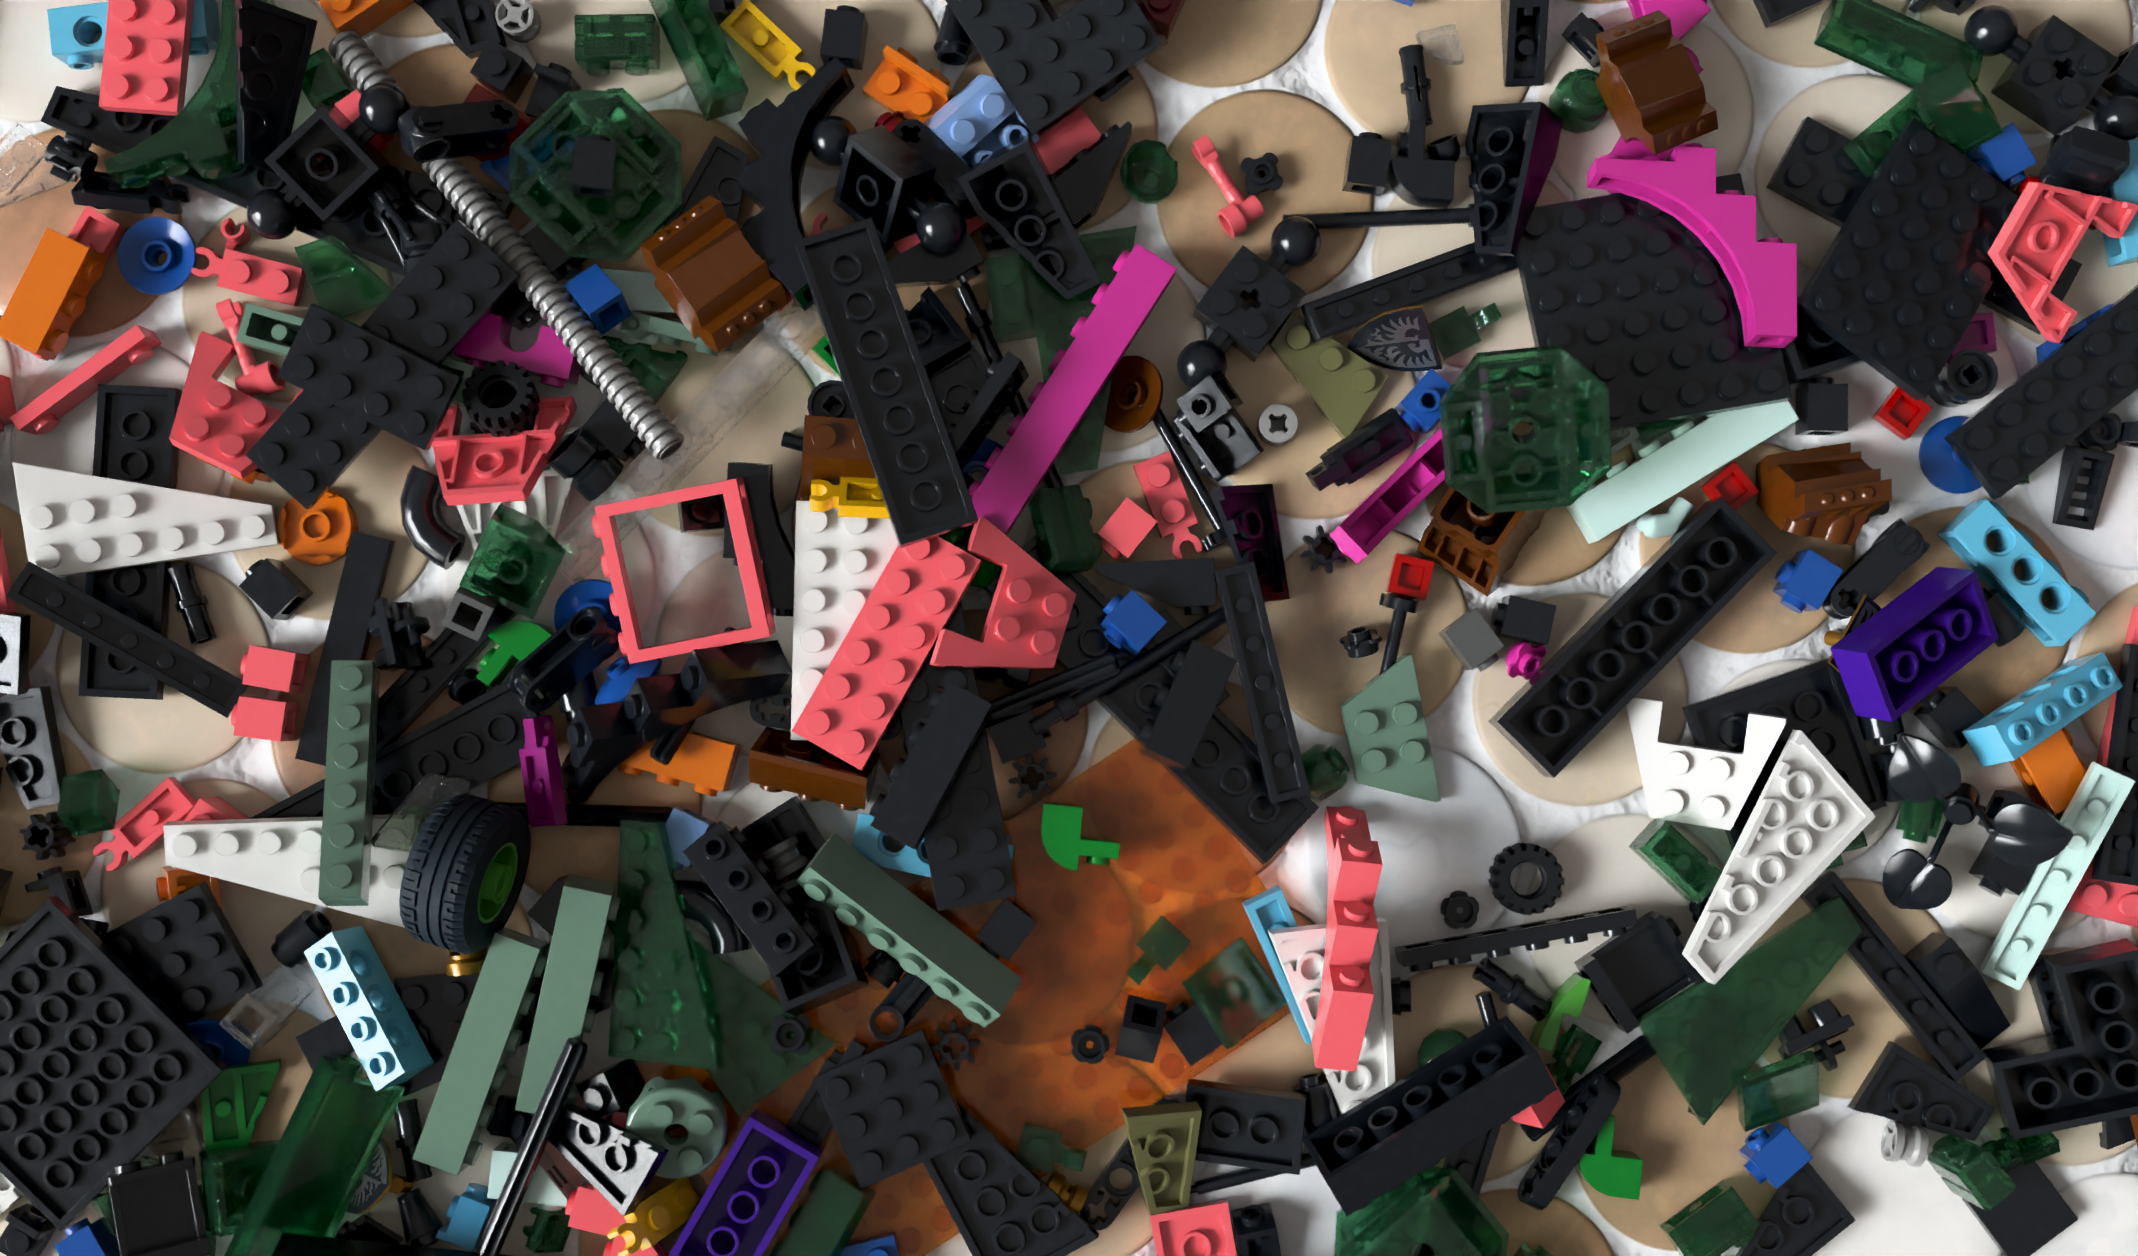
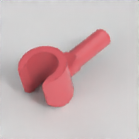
[221,218,251,259]

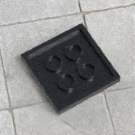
[99,881,264,1024]
[813,1027,972,1189]

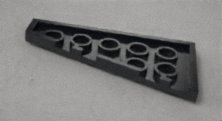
[394,957,635,1097]

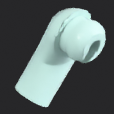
[1636,497,1694,538]

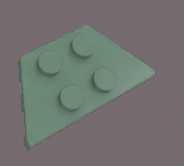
[1340,653,1441,802]

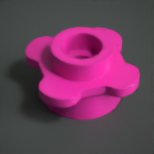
[1505,641,1546,680]

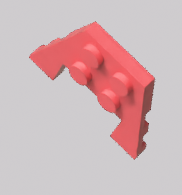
[1988,182,2138,344]
[169,331,303,479]
[431,396,577,506]
[930,517,1076,670]

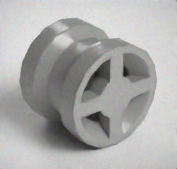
[495,0,541,43]
[1256,404,1298,447]
[1881,1121,1929,1167]

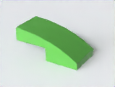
[1529,973,1591,1052]

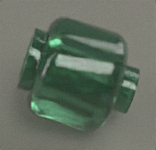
[1301,744,1350,802]

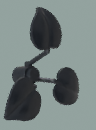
[1882,733,2073,910]

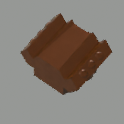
[1595,10,1718,155]
[640,195,788,353]
[1417,442,1560,597]
[1756,442,1892,546]

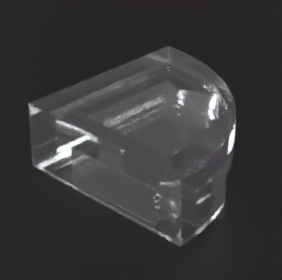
[1416,23,1465,65]

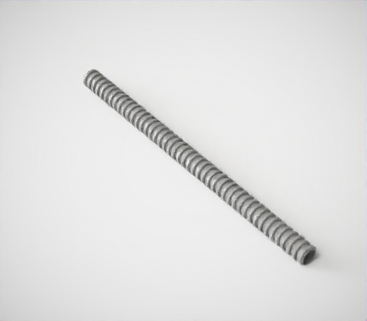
[328,30,685,460]

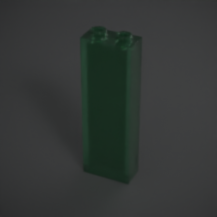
[224,1054,406,1256]

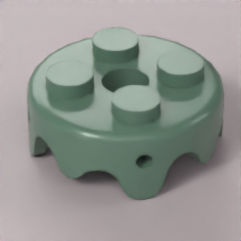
[626,1076,728,1179]

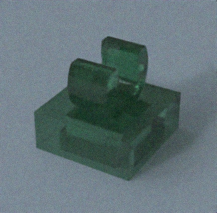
[522,1207,572,1253]

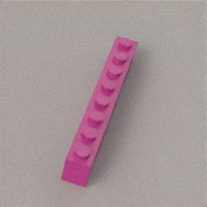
[968,243,1177,536]

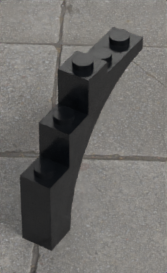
[737,57,855,312]
[723,462,795,616]
[561,640,792,804]

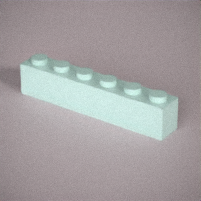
[1564,401,1799,544]

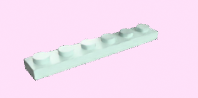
[1979,761,2135,991]

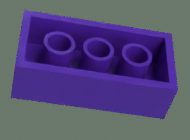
[1830,567,1999,722]
[668,1108,824,1256]

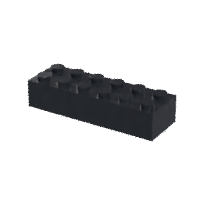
[1301,1016,1557,1216]

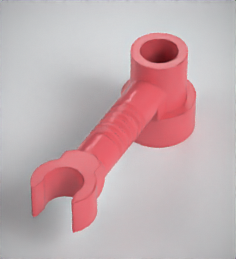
[1190,135,1264,238]
[216,298,285,397]

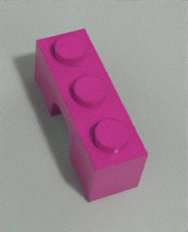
[454,313,582,389]

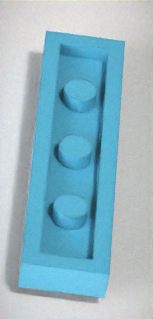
[1242,885,1312,1044]

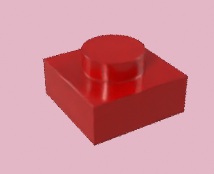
[1872,386,1932,440]
[1700,461,1759,511]
[1386,553,1435,601]

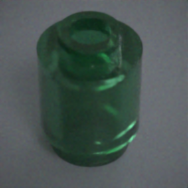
[1896,796,1945,844]

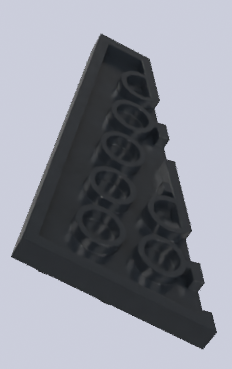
[922,1096,1099,1256]

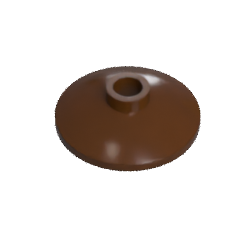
[1096,356,1163,433]

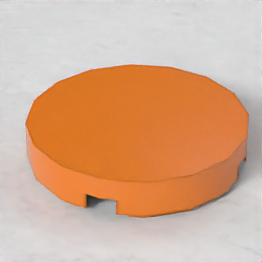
[276,490,358,566]

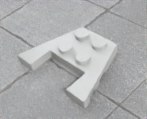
[456,427,580,552]
[1626,696,1787,830]

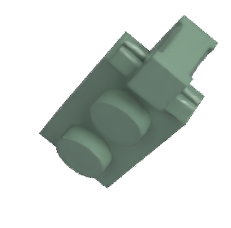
[620,311,733,356]

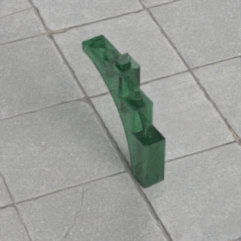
[104,0,276,189]

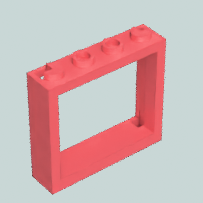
[592,477,776,664]

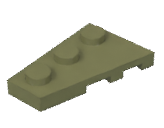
[1270,312,1389,439]
[1121,1101,1202,1215]

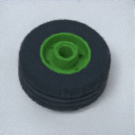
[399,793,531,954]

